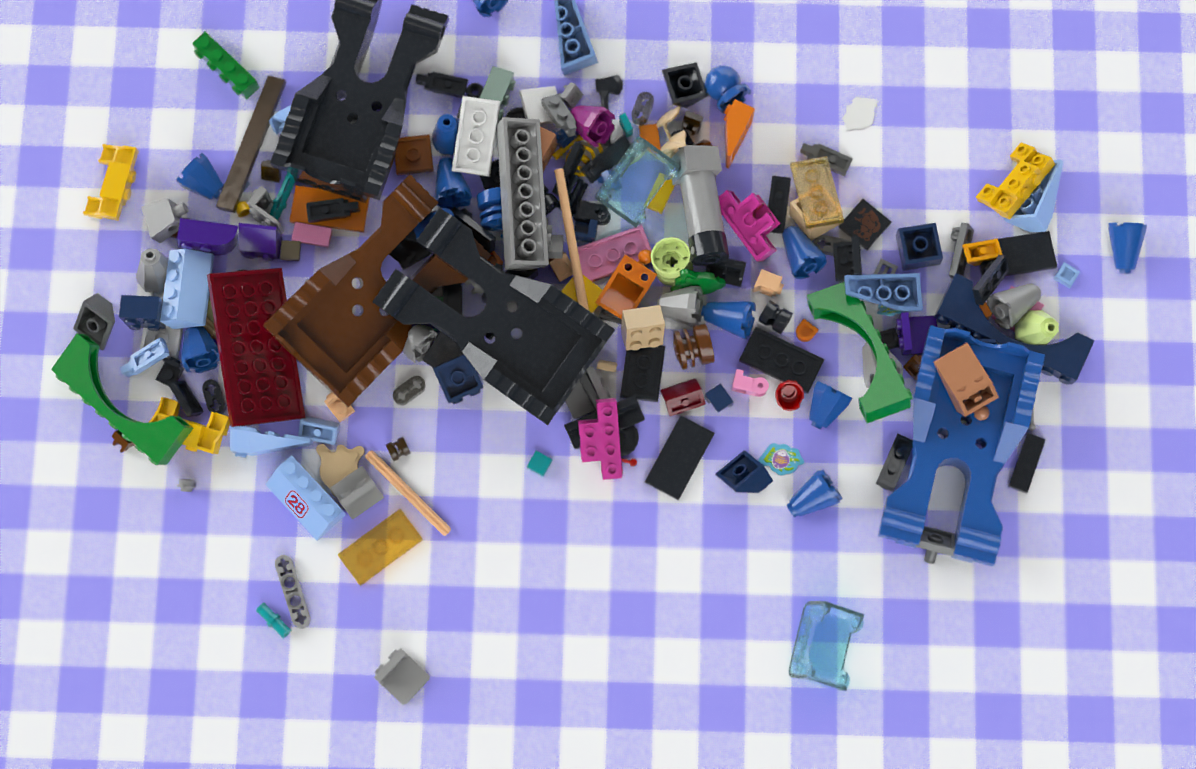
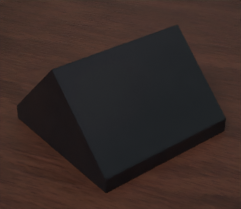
[662,62,708,108]

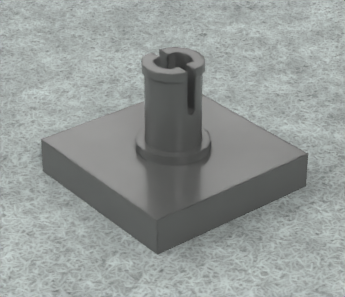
[915,526,955,564]

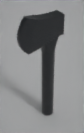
[595,75,623,146]

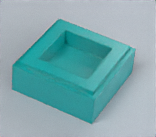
[619,113,633,137]
[526,450,553,477]

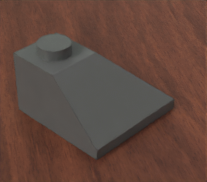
[73,293,115,351]

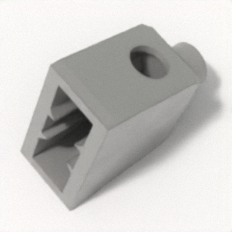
[141,199,189,243]

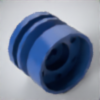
[476,187,503,231]

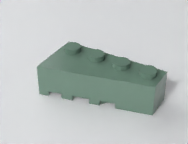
[480,66,516,132]

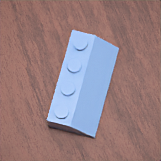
[160,249,214,329]

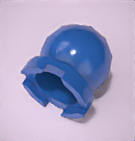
[705,65,751,114]

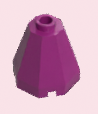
[570,105,615,148]

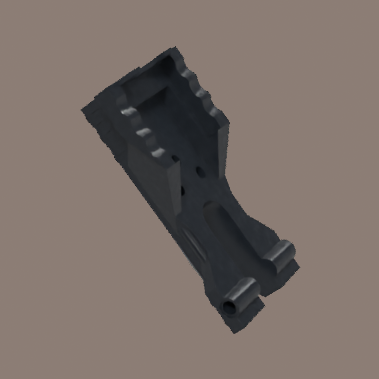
[270,0,449,203]
[372,208,615,425]

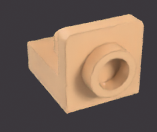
[548,252,573,282]
[324,392,355,423]

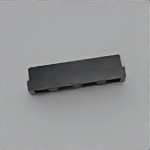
[564,395,645,449]

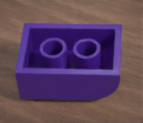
[177,218,238,256]

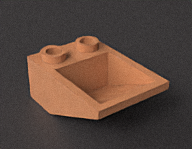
[933,343,999,421]

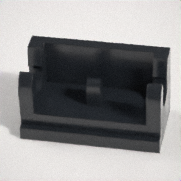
[705,258,746,287]

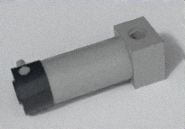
[669,145,729,266]

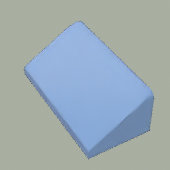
[298,416,340,445]

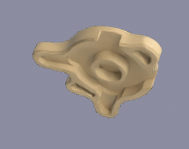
[316,444,365,497]

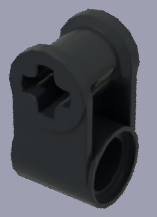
[573,200,611,226]

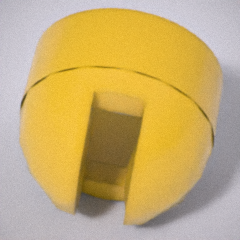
[236,201,250,217]

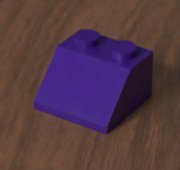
[238,223,282,261]

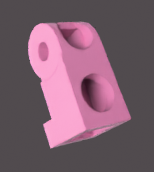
[731,369,769,397]

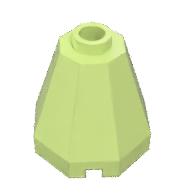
[1015,310,1059,345]

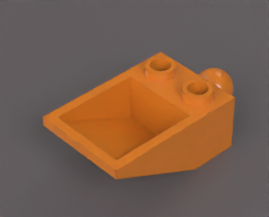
[595,249,657,320]

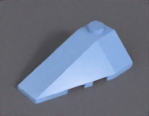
[230,426,313,458]

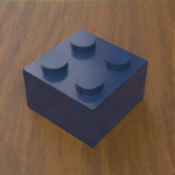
[895,223,943,271]
[119,295,166,331]

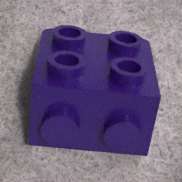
[896,312,937,355]

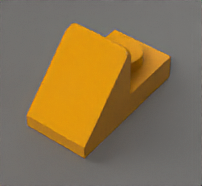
[962,238,1003,266]

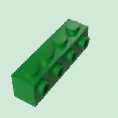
[192,31,260,100]

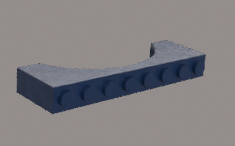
[933,273,1095,385]

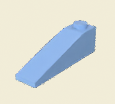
[1004,160,1063,232]

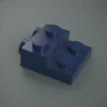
[433,354,484,405]

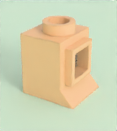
[753,269,784,297]

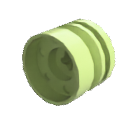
[651,237,694,286]

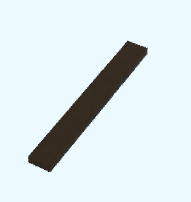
[216,75,287,213]

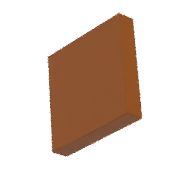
[395,134,434,176]

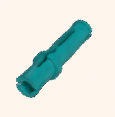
[269,172,296,221]

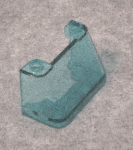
[595,137,681,228]
[788,601,865,691]

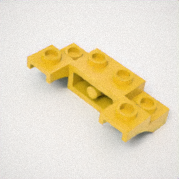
[976,142,1055,220]
[83,144,139,221]
[149,397,230,454]

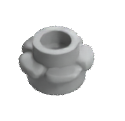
[177,479,196,492]

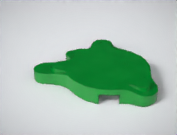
[670,269,726,295]

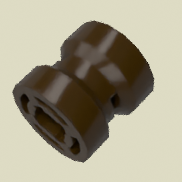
[385,436,411,462]

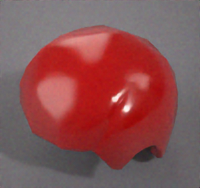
[775,380,804,411]

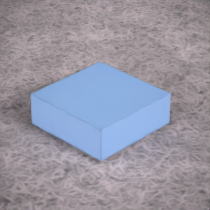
[1054,262,1080,289]

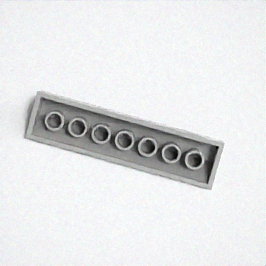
[497,117,549,271]

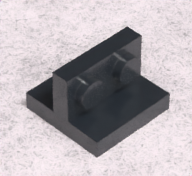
[833,236,862,281]

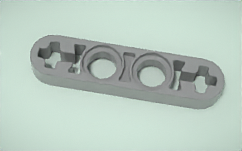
[275,555,311,629]

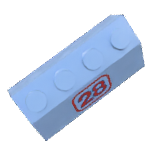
[266,455,346,541]

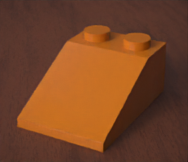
[723,99,755,169]

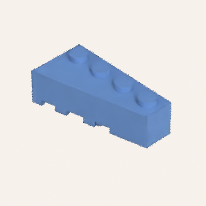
[554,0,599,76]

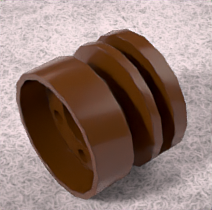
[673,323,715,370]

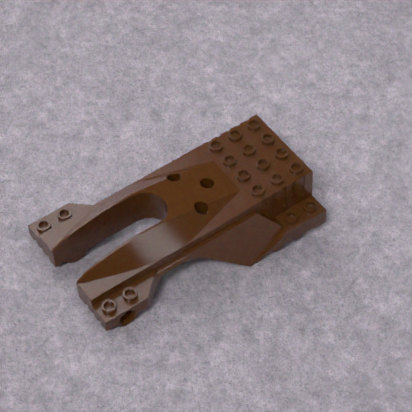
[263,174,491,407]

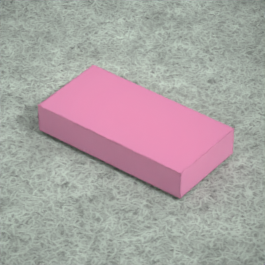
[291,222,333,248]

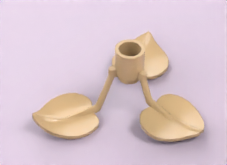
[622,105,686,172]

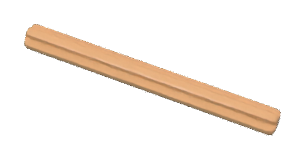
[365,450,451,536]

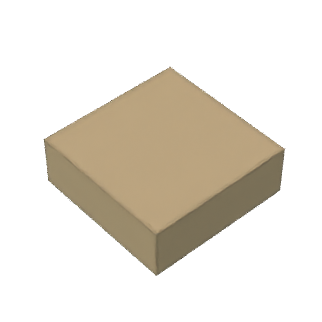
[597,359,618,372]

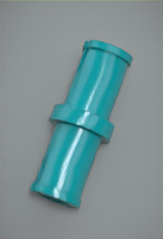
[256,602,292,639]

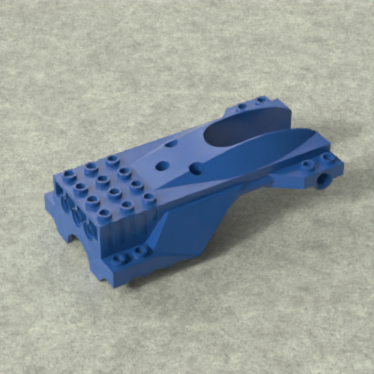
[877,325,1045,567]

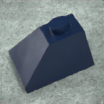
[715,450,773,493]

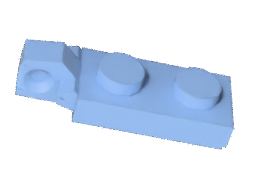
[120,337,170,377]

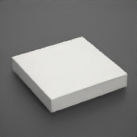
[519,86,557,125]

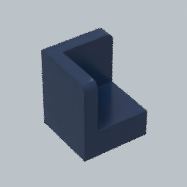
[574,219,598,243]
[704,383,734,412]

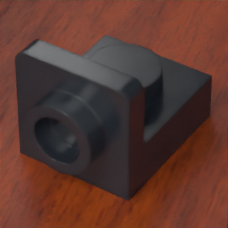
[155,357,184,387]

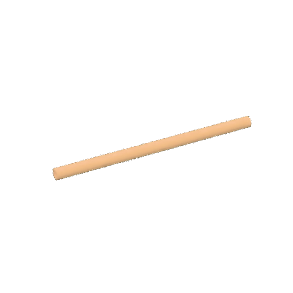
[554,168,589,311]

